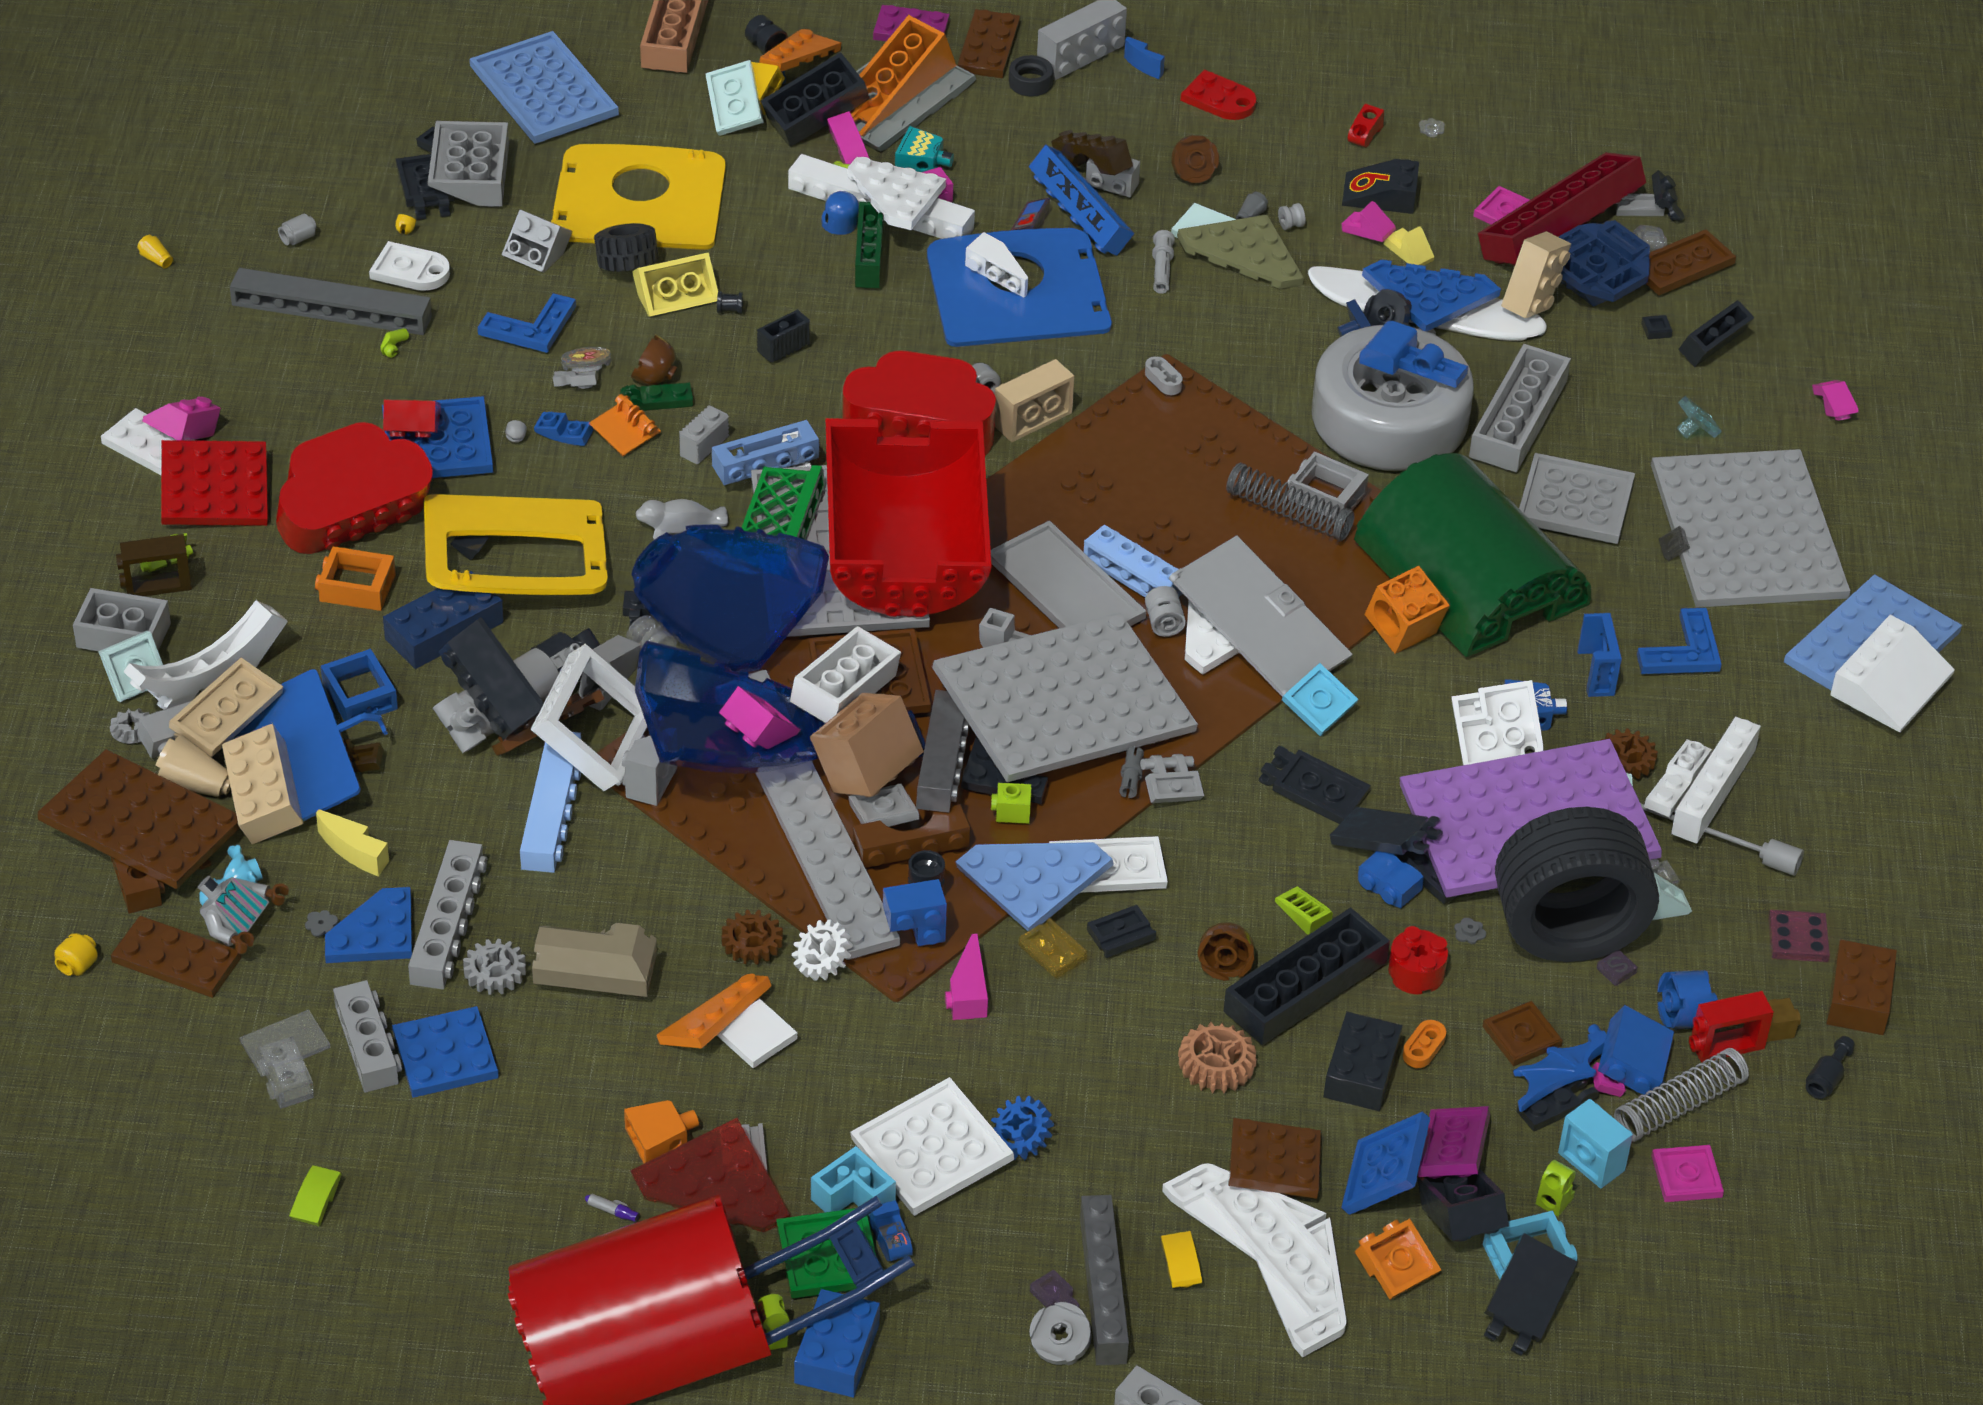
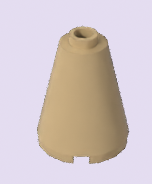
[155,733,231,798]

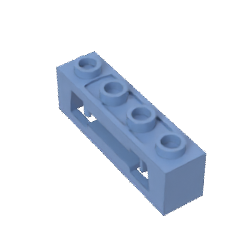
[712,420,819,485]

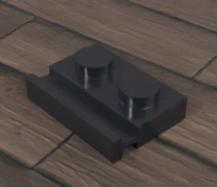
[1087,905,1156,958]

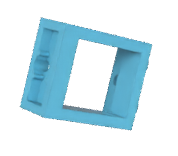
[1483,1211,1577,1280]

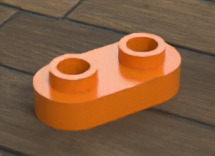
[1403,1020,1446,1068]

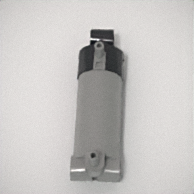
[433,628,601,754]

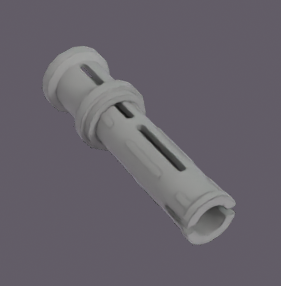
[1152,230,1175,293]

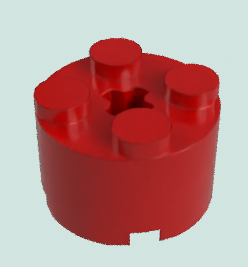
[1388,926,1448,995]

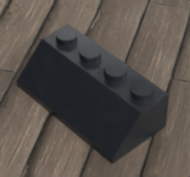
[439,617,544,740]

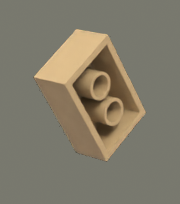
[1501,231,1571,318]
[995,359,1074,442]

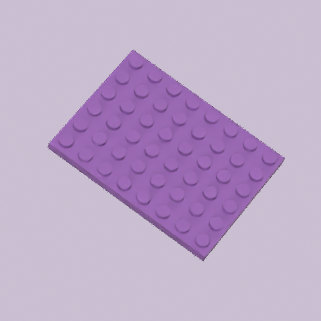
[1400,739,1662,897]

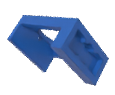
[1577,613,1622,697]

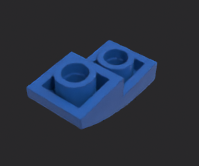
[1124,37,1165,79]
[534,412,594,446]

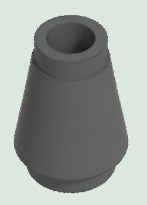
[1236,192,1268,219]

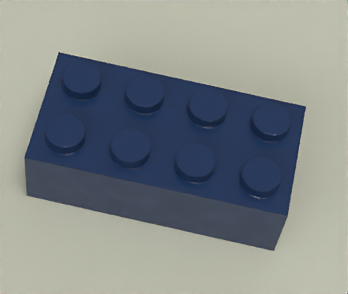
[383,571,503,669]

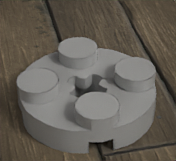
[1029,1302,1092,1365]

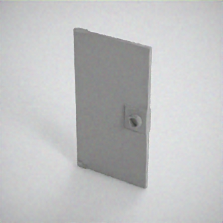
[1169,536,1353,697]

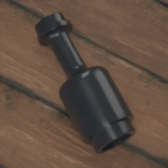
[1806,1036,1855,1099]

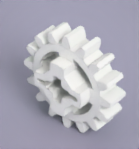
[792,919,853,981]

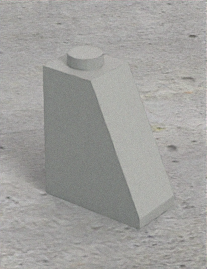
[579,635,641,710]

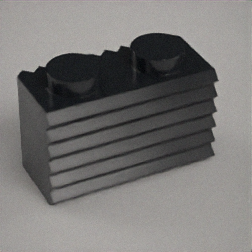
[756,309,810,363]

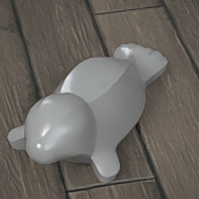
[636,499,728,542]

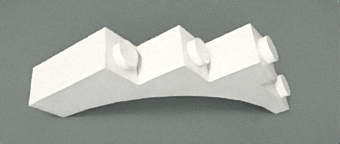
[124,600,288,710]

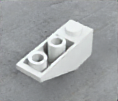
[965,232,1028,298]

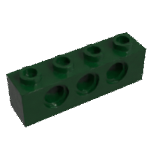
[855,201,883,288]

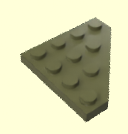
[1177,215,1304,289]

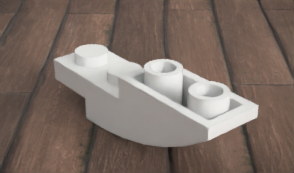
[1644,739,1712,817]

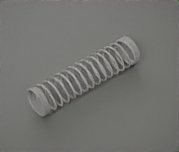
[1614,1048,1749,1142]

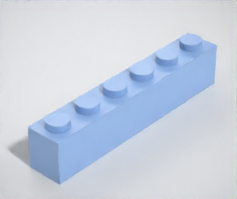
[520,732,581,873]

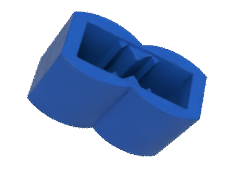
[1358,851,1423,908]

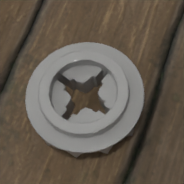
[110,708,149,744]

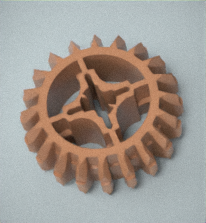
[1178,1022,1257,1094]

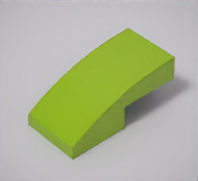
[289,1165,342,1226]

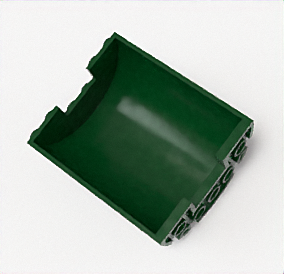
[1354,453,1592,657]

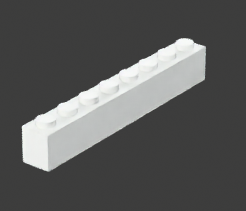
[788,154,975,239]

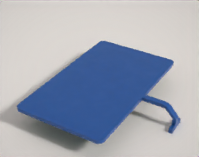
[232,669,388,821]

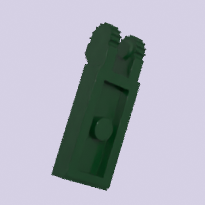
[620,382,693,411]

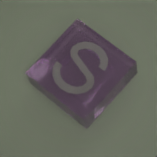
[1596,950,1638,986]

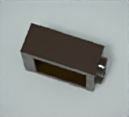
[116,534,192,597]

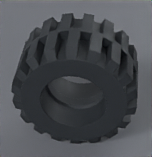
[594,223,659,272]

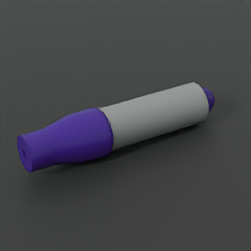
[585,1194,640,1222]

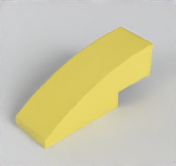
[316,809,389,877]

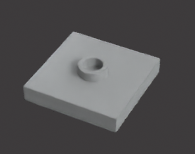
[849,784,919,826]

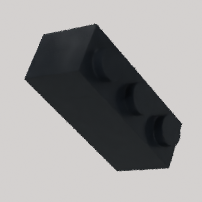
[1678,300,1755,367]

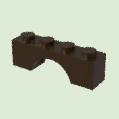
[1051,130,1133,176]

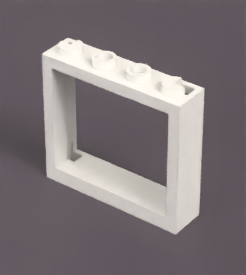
[531,644,657,791]

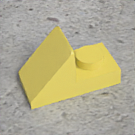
[1384,226,1434,266]

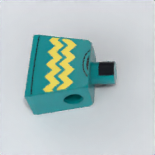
[895,126,954,172]

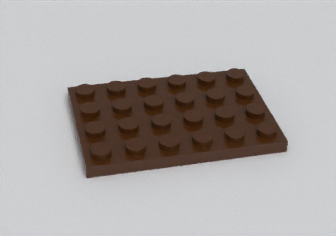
[38,749,240,889]

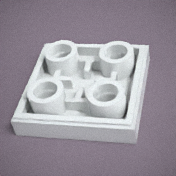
[717,999,797,1068]

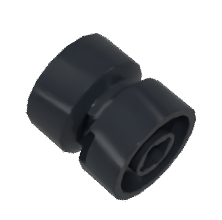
[745,15,788,54]
[908,850,945,893]

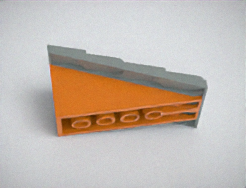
[850,15,977,152]

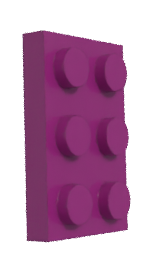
[873,5,950,41]

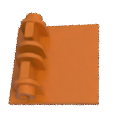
[589,394,661,456]

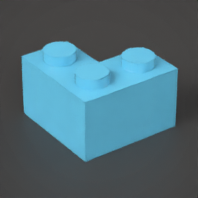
[811,1146,896,1216]

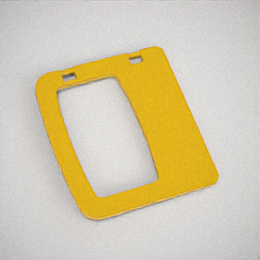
[424,494,608,595]

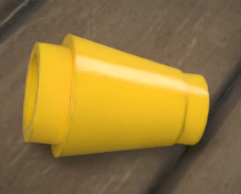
[137,235,173,269]

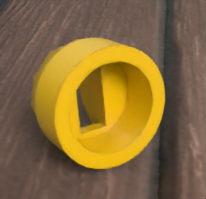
[395,214,416,235]

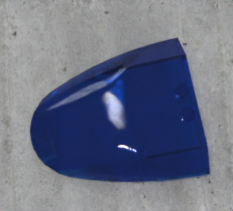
[631,525,829,674]
[635,641,826,774]

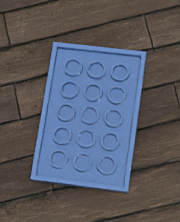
[470,31,619,144]
[1784,574,1962,690]

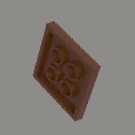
[1228,1118,1321,1199]

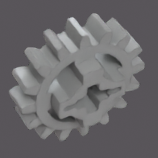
[463,939,526,995]

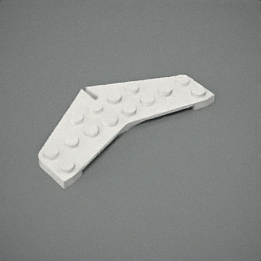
[1162,1164,1346,1357]

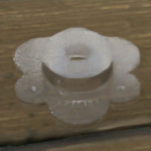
[1419,118,1445,137]

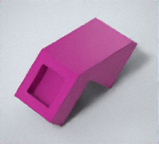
[1812,380,1858,420]

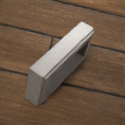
[1614,194,1665,216]

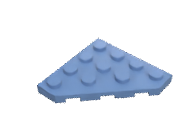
[956,842,1114,933]

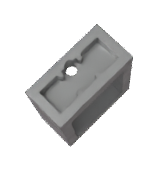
[1287,451,1369,519]

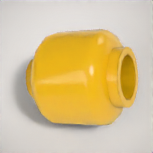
[54,933,98,976]

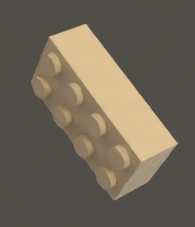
[222,723,303,844]

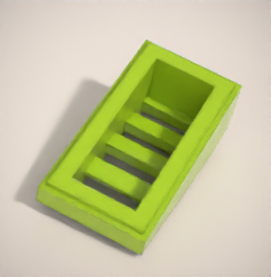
[1275,886,1333,935]

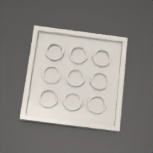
[850,1077,1014,1216]

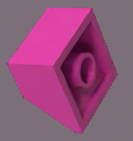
[142,397,221,440]
[719,686,800,749]

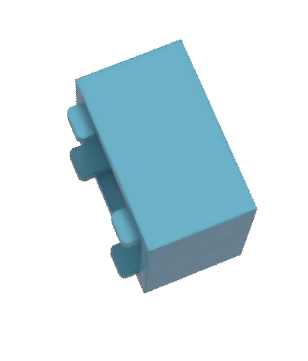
[1558,1099,1633,1189]

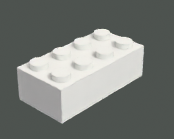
[790,626,901,723]

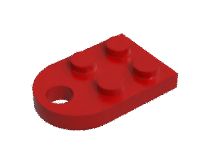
[1180,69,1256,120]

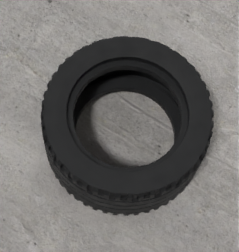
[1495,806,1659,962]

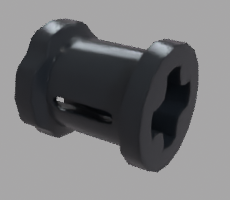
[717,291,743,314]

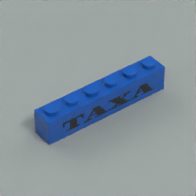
[1029,145,1135,256]

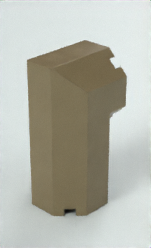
[532,923,657,997]

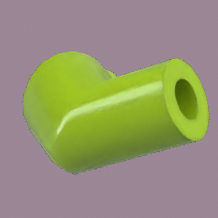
[380,328,409,358]

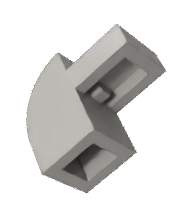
[979,608,1032,648]

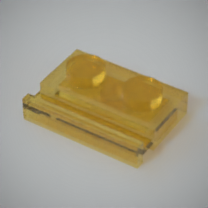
[1018,918,1087,978]

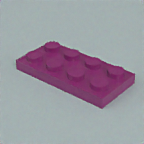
[1418,1106,1490,1179]

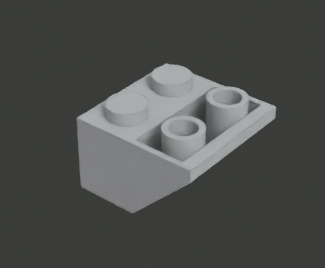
[502,210,573,273]

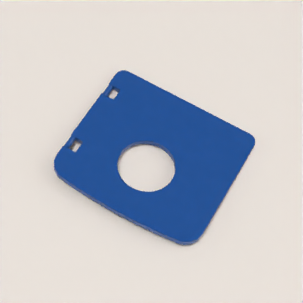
[927,228,1111,347]

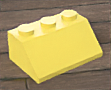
[632,252,718,317]

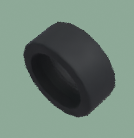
[1008,55,1053,96]

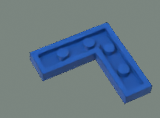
[478,293,576,353]
[1637,608,1721,674]

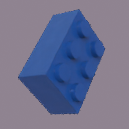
[794,1289,880,1398]

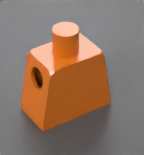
[624,1100,699,1168]

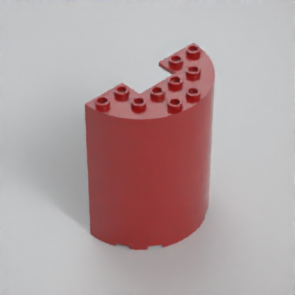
[825,418,991,617]
[507,1195,772,1405]

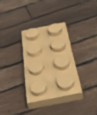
[169,658,283,757]

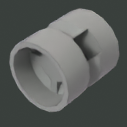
[1145,586,1186,637]

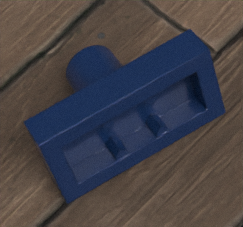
[1337,299,1371,337]

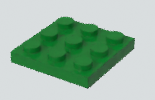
[776,1208,876,1299]

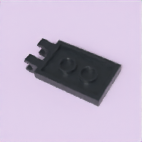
[396,154,455,220]
[1258,746,1371,824]
[1329,807,1443,855]
[1483,1233,1578,1356]

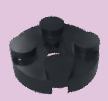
[1364,289,1412,326]

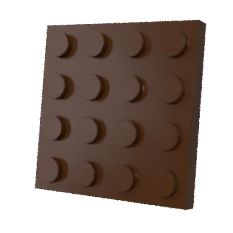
[808,628,931,723]

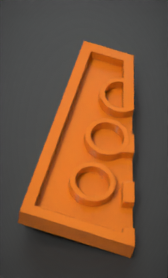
[759,29,842,72]
[656,974,772,1048]

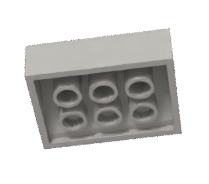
[428,121,509,207]

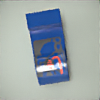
[870,1200,913,1262]

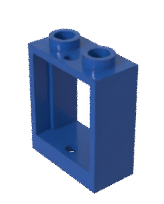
[320,649,398,722]

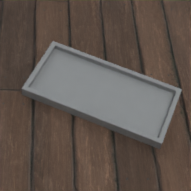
[991,521,1146,628]

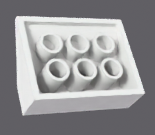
[1831,615,1955,732]

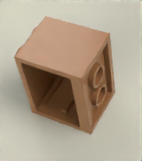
[810,693,924,797]

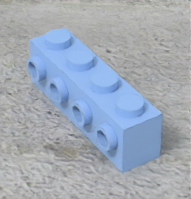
[1084,525,1183,597]

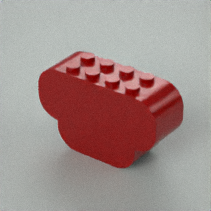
[842,351,996,456]
[276,422,432,554]

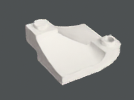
[1452,680,1543,765]

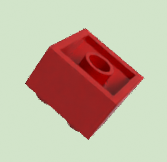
[383,400,441,438]

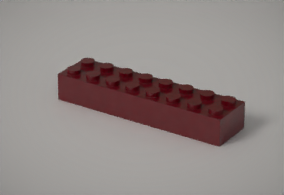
[1478,152,1647,266]

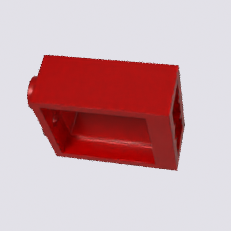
[1689,991,1774,1063]

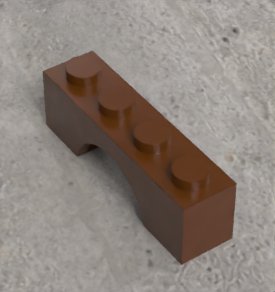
[853,804,970,868]

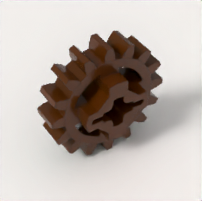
[1601,728,1658,779]
[721,909,783,965]

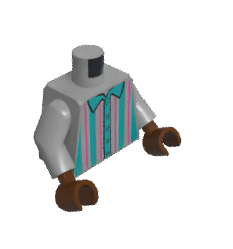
[198,876,289,954]

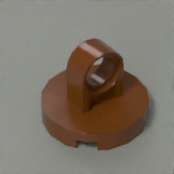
[1171,135,1219,183]

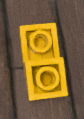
[1161,1231,1202,1288]

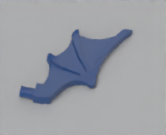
[1513,1024,1607,1112]

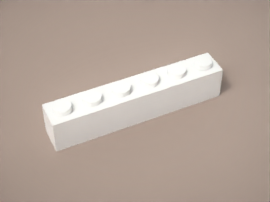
[1671,717,1761,843]

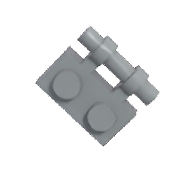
[1140,754,1204,803]

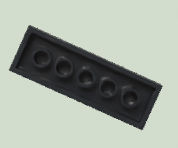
[1223,907,1390,1046]

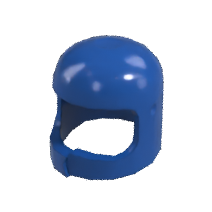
[821,191,859,235]

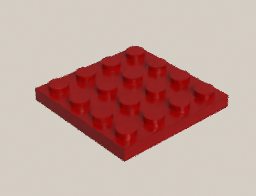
[161,440,267,526]

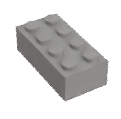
[1037,0,1127,81]

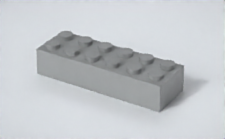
[1469,344,1571,472]

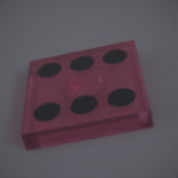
[1768,910,1830,962]

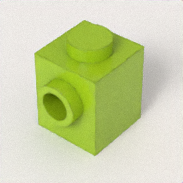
[991,783,1031,823]

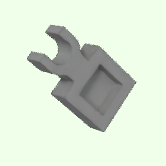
[553,367,598,389]

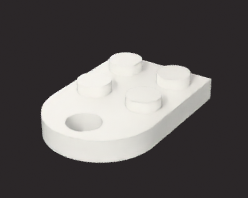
[369,241,450,290]

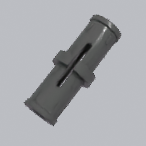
[1119,746,1144,798]

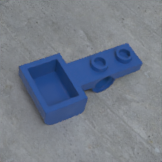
[1359,321,1468,388]

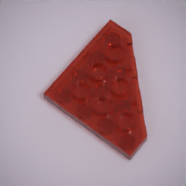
[630,1118,790,1232]

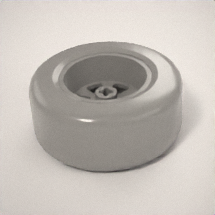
[1312,325,1474,471]

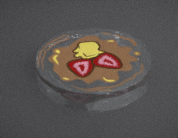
[561,347,612,373]

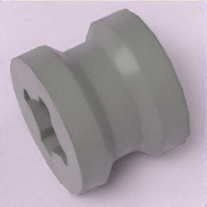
[1278,203,1305,230]

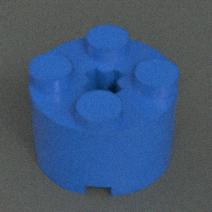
[1657,970,1717,1029]

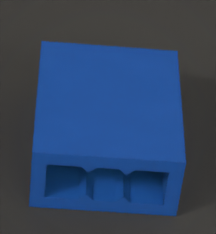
[1598,1005,1674,1096]

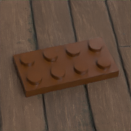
[957,9,1020,79]
[1646,229,1736,295]
[111,916,241,998]

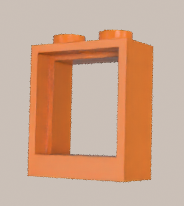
[315,546,396,611]

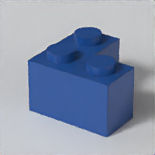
[883,879,947,946]

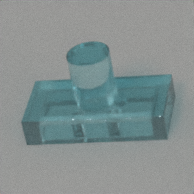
[1677,396,1722,438]

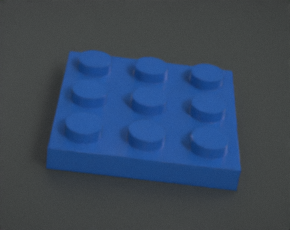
[392,1006,498,1098]
[1341,1111,1430,1215]

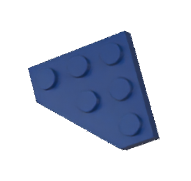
[325,887,412,963]

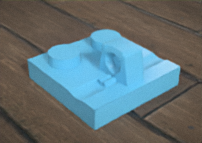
[1282,663,1358,736]

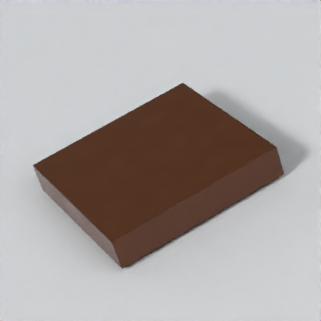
[1482,1001,1563,1066]

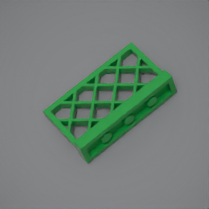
[736,465,826,561]

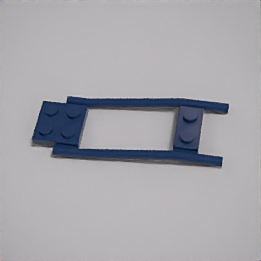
[744,1196,915,1345]

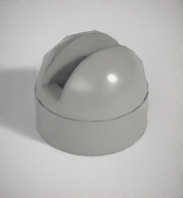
[505,420,527,443]

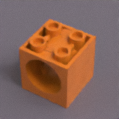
[1364,566,1450,654]

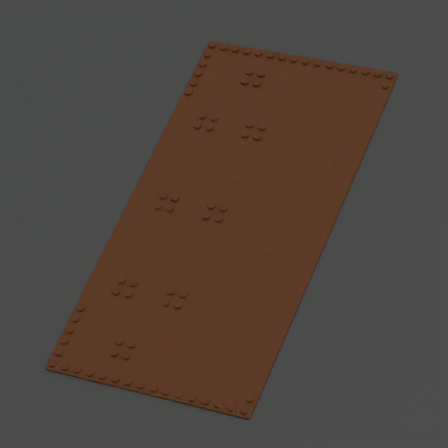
[597,354,1391,1002]

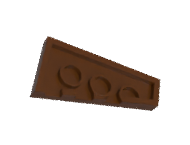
[492,689,605,756]

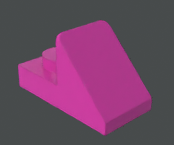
[1341,201,1396,242]

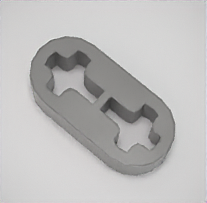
[1145,357,1182,395]

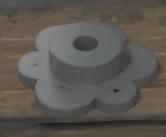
[305,910,338,937]
[1454,918,1486,944]

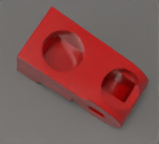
[1347,103,1384,148]

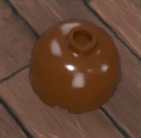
[631,334,678,386]
[1197,922,1255,981]

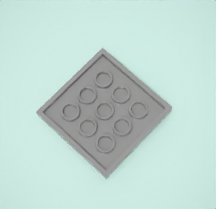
[1519,453,1635,544]

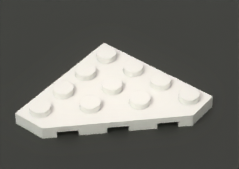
[847,157,946,230]
[1185,600,1239,675]

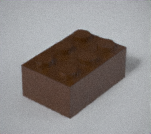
[1826,939,1897,1035]

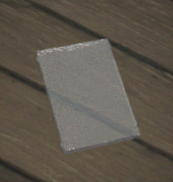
[239,1010,331,1076]

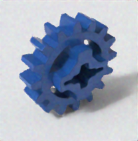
[991,1096,1054,1160]

